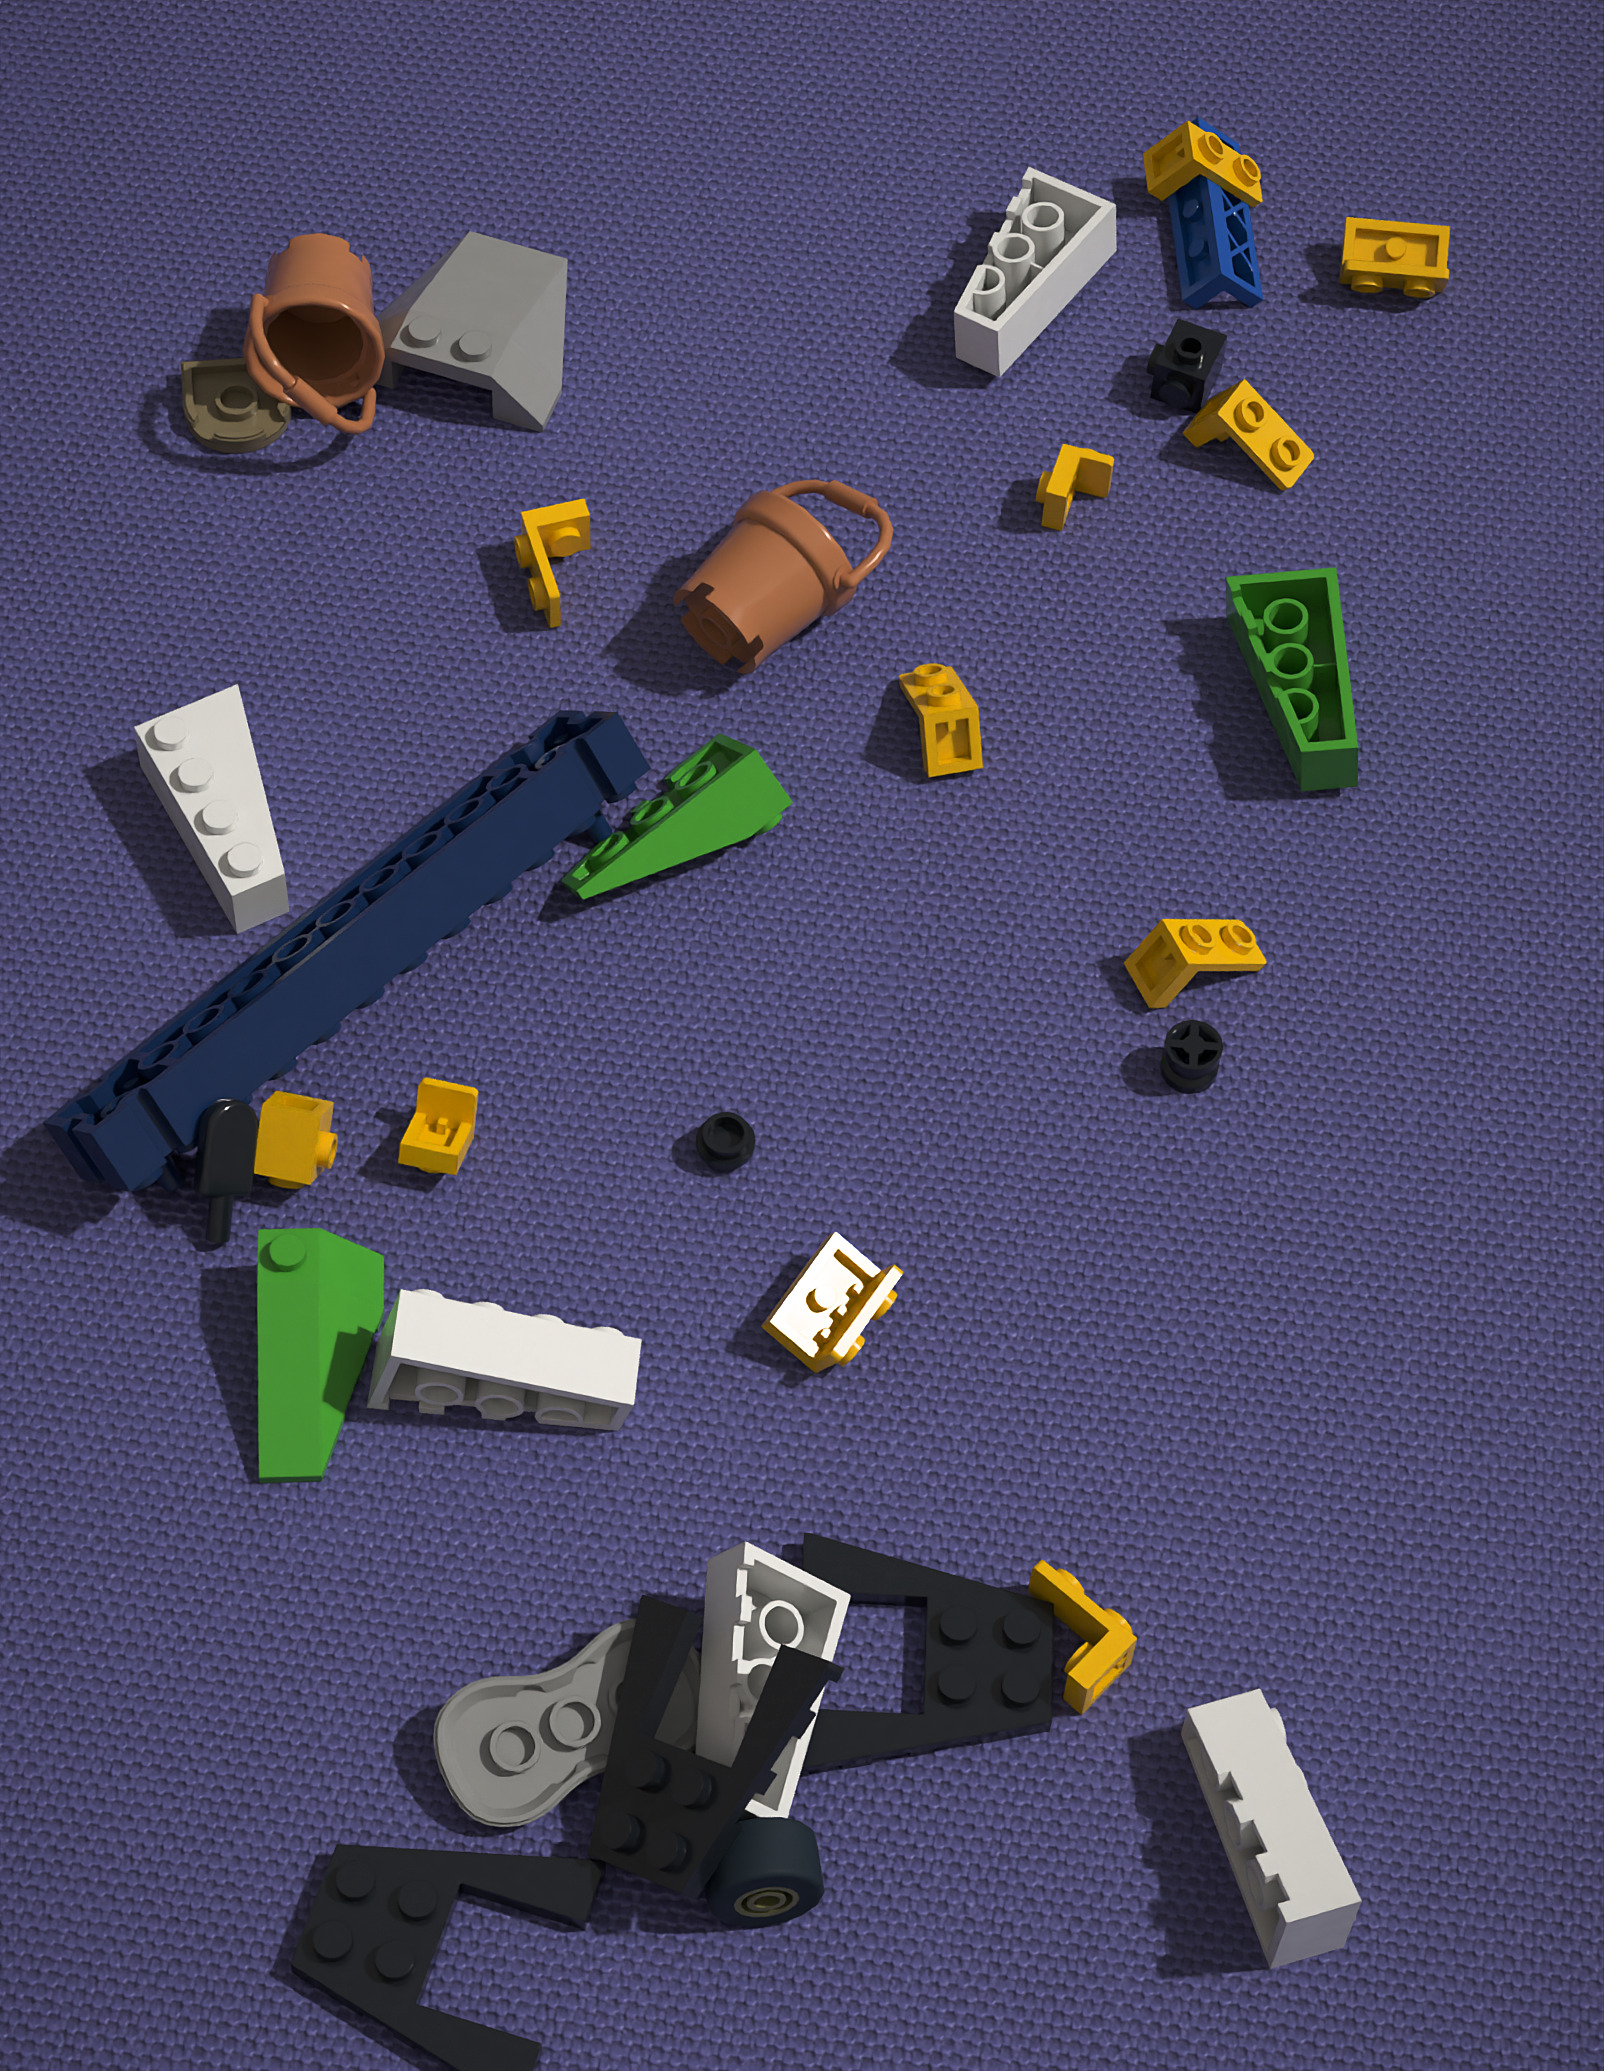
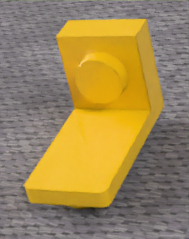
[1143,120,1263,208]
[1182,379,1314,491]
[513,498,591,628]
[899,663,983,777]
[1124,919,1267,1008]
[1028,1560,1137,1715]

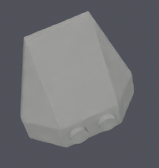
[375,231,568,433]

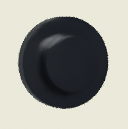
[696,1112,756,1170]

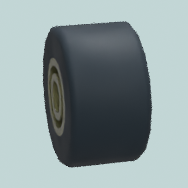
[705,1817,825,1926]

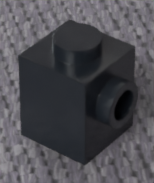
[1146,319,1228,414]

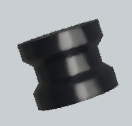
[1160,1020,1223,1094]

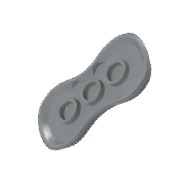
[434,1619,701,1827]

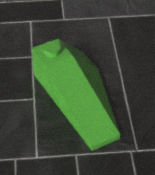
[560,733,793,899]
[257,1228,384,1483]

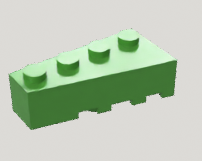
[1225,567,1358,791]

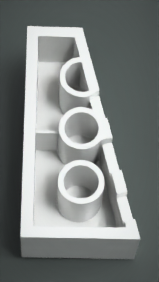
[954,167,1117,377]
[134,684,289,934]
[367,1289,642,1431]
[695,1541,851,1822]
[1181,1689,1362,1969]

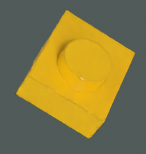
[1035,444,1114,531]
[398,1077,479,1176]

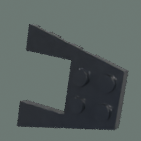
[799,1533,1053,1778]
[588,1595,845,1899]
[290,1844,606,2071]

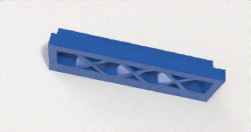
[1168,117,1263,309]

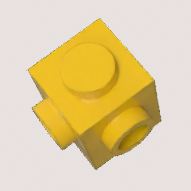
[254,1090,338,1189]

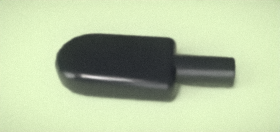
[193,1097,258,1243]

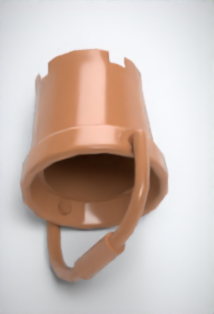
[242,233,385,435]
[673,479,894,674]

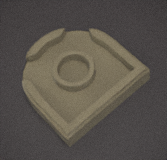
[181,358,292,454]

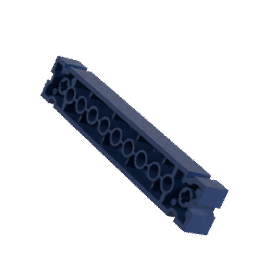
[43,710,651,1192]

